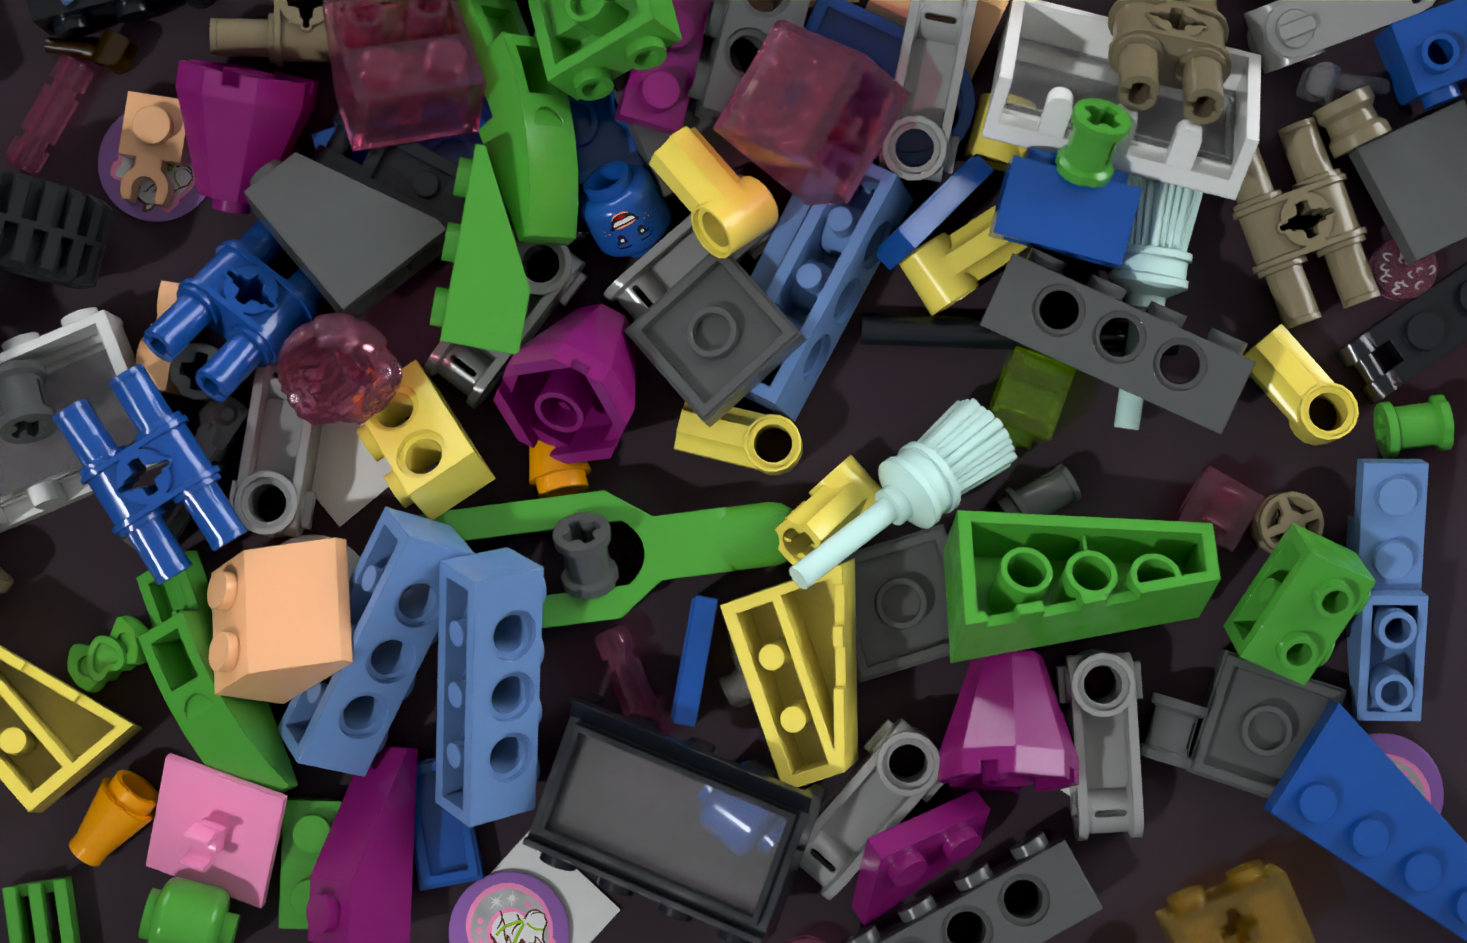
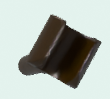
[44,28,139,74]

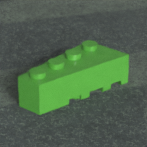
[943,510,1221,663]

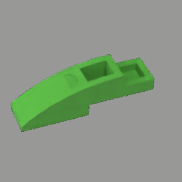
[453,0,578,245]
[136,550,298,794]

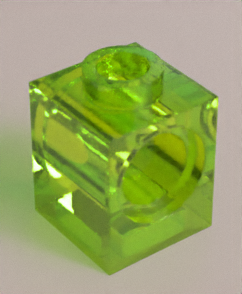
[987,346,1076,450]

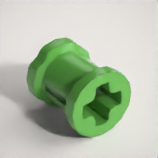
[1055,98,1132,188]
[1373,394,1454,459]

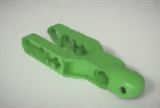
[419,490,793,642]

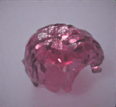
[276,313,402,426]

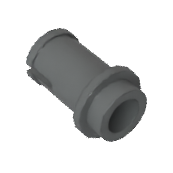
[995,463,1082,515]

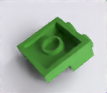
[528,0,682,101]

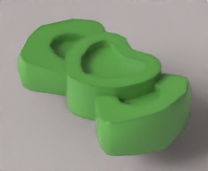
[67,615,149,693]

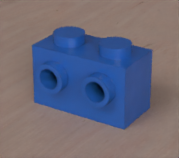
[1373,0,1467,110]
[988,148,1142,269]

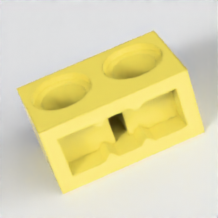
[352,360,496,520]

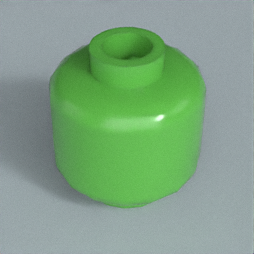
[139,877,240,943]

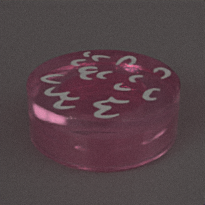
[1369,239,1437,302]

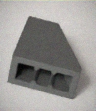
[243,152,446,326]

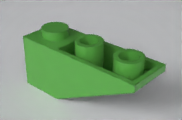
[429,144,530,355]

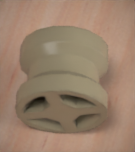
[1311,85,1392,160]
[1249,491,1325,554]

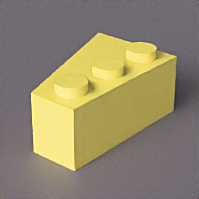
[720,558,858,787]

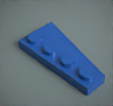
[1262,700,1467,943]

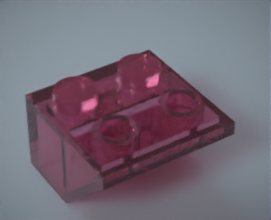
[323,0,486,151]
[712,20,911,205]

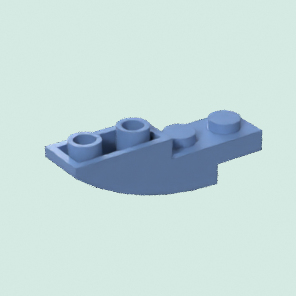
[1346,459,1429,721]

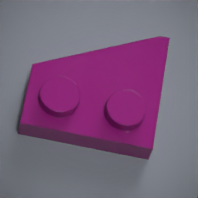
[851,790,990,926]

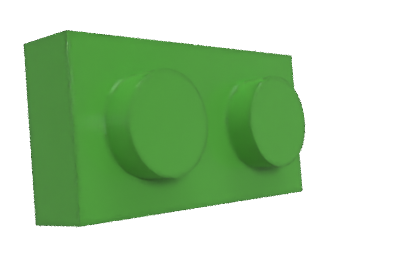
[279,797,343,929]

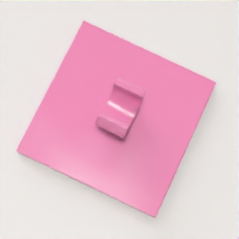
[145,753,288,908]

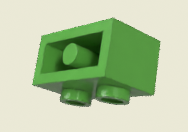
[1223,523,1376,686]

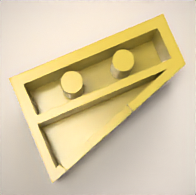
[0,645,143,813]

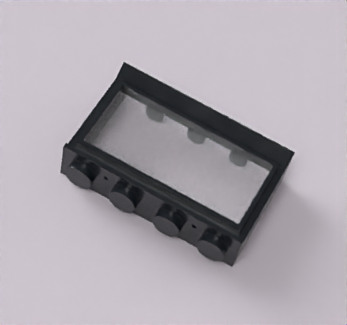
[522,693,827,943]

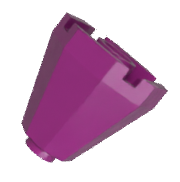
[176,59,318,214]
[493,304,636,464]
[938,649,1079,793]

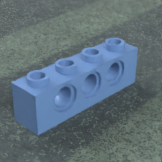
[744,150,913,422]
[277,506,475,777]
[435,547,546,828]

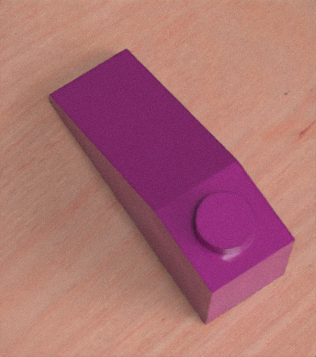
[306,744,418,943]

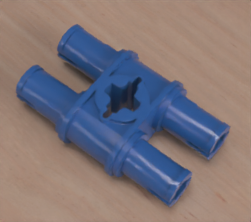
[143,219,324,402]
[52,364,248,586]

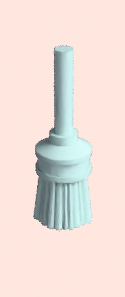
[1108,173,1203,430]
[789,398,1017,590]

